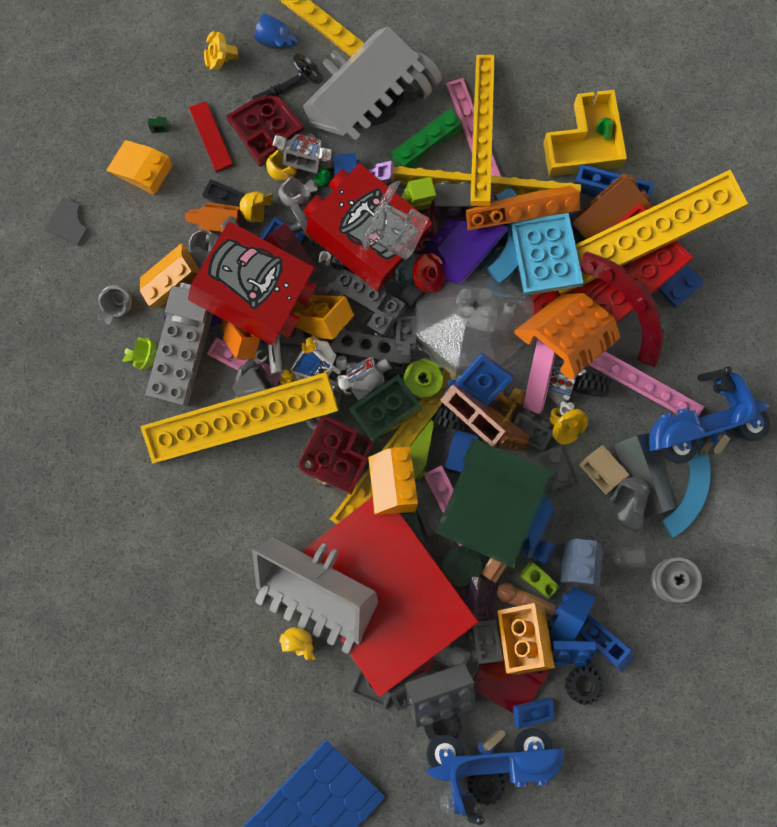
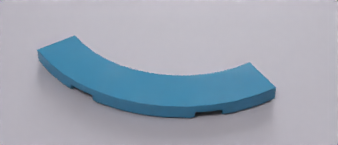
[487,187,518,285]
[662,437,711,538]

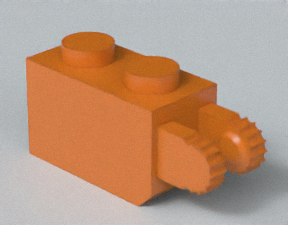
[185,202,241,233]
[221,319,260,360]

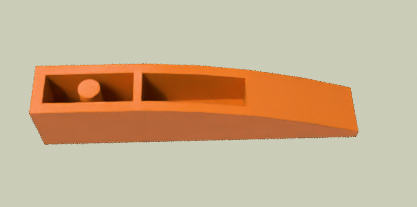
[466,186,580,230]

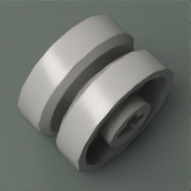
[396,52,442,101]
[650,557,702,603]

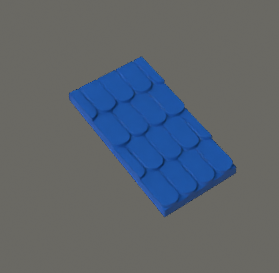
[242,740,385,827]

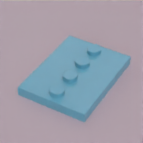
[511,213,583,296]

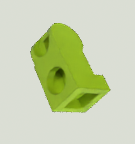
[518,562,559,599]

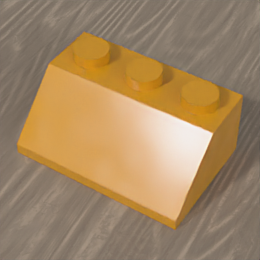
[140,243,200,308]
[368,446,418,515]

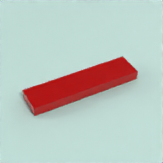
[189,101,233,173]

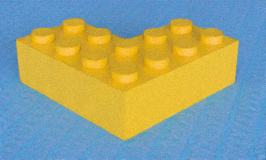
[543,90,627,177]

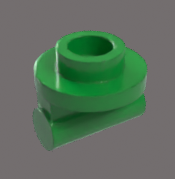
[596,117,613,140]
[313,165,332,186]

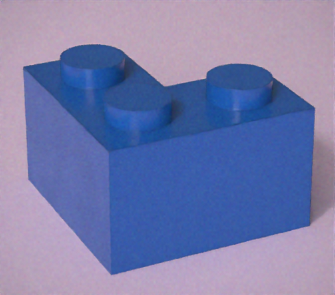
[548,586,595,641]

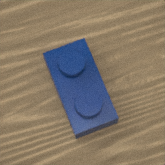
[513,697,554,729]

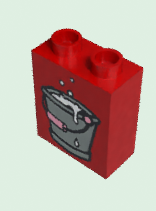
[304,163,432,292]
[187,221,317,346]

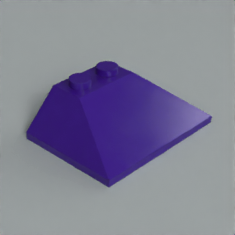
[425,218,509,285]

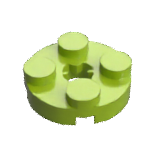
[403,359,443,399]

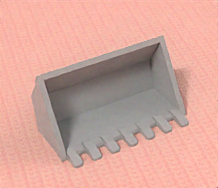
[303,27,425,140]
[252,537,378,654]

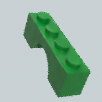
[392,109,462,168]

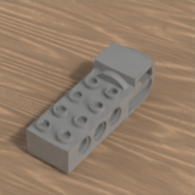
[145,283,213,406]

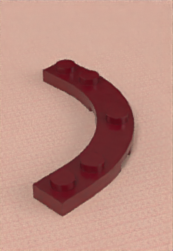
[580,251,664,368]

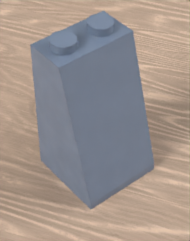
[560,539,603,588]

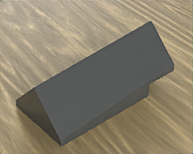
[613,433,676,518]

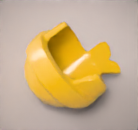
[266,150,297,181]
[240,191,274,223]
[279,627,316,661]

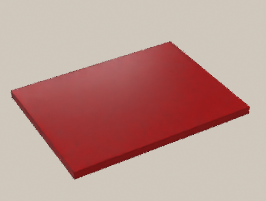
[302,496,479,697]

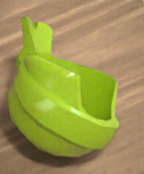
[122,337,158,370]

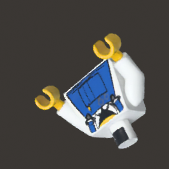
[279,335,341,385]

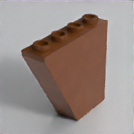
[570,173,656,239]
[440,384,531,452]

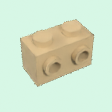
[580,445,629,495]

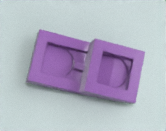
[369,161,393,184]

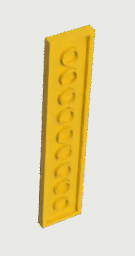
[559,170,748,295]
[140,372,339,464]

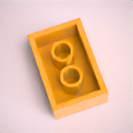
[497,603,555,675]

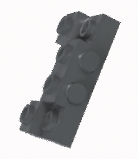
[323,269,408,337]

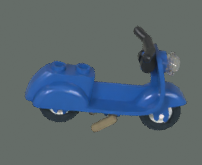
[649,366,770,464]
[425,728,565,825]

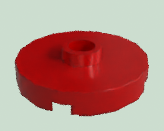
[413,254,445,293]

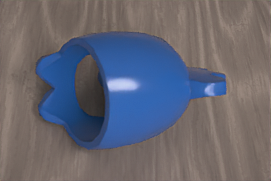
[254,13,298,48]

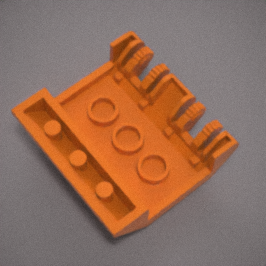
[514,293,620,379]

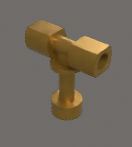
[494,388,526,422]

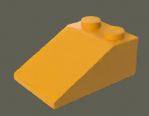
[106,140,173,195]
[291,295,354,339]

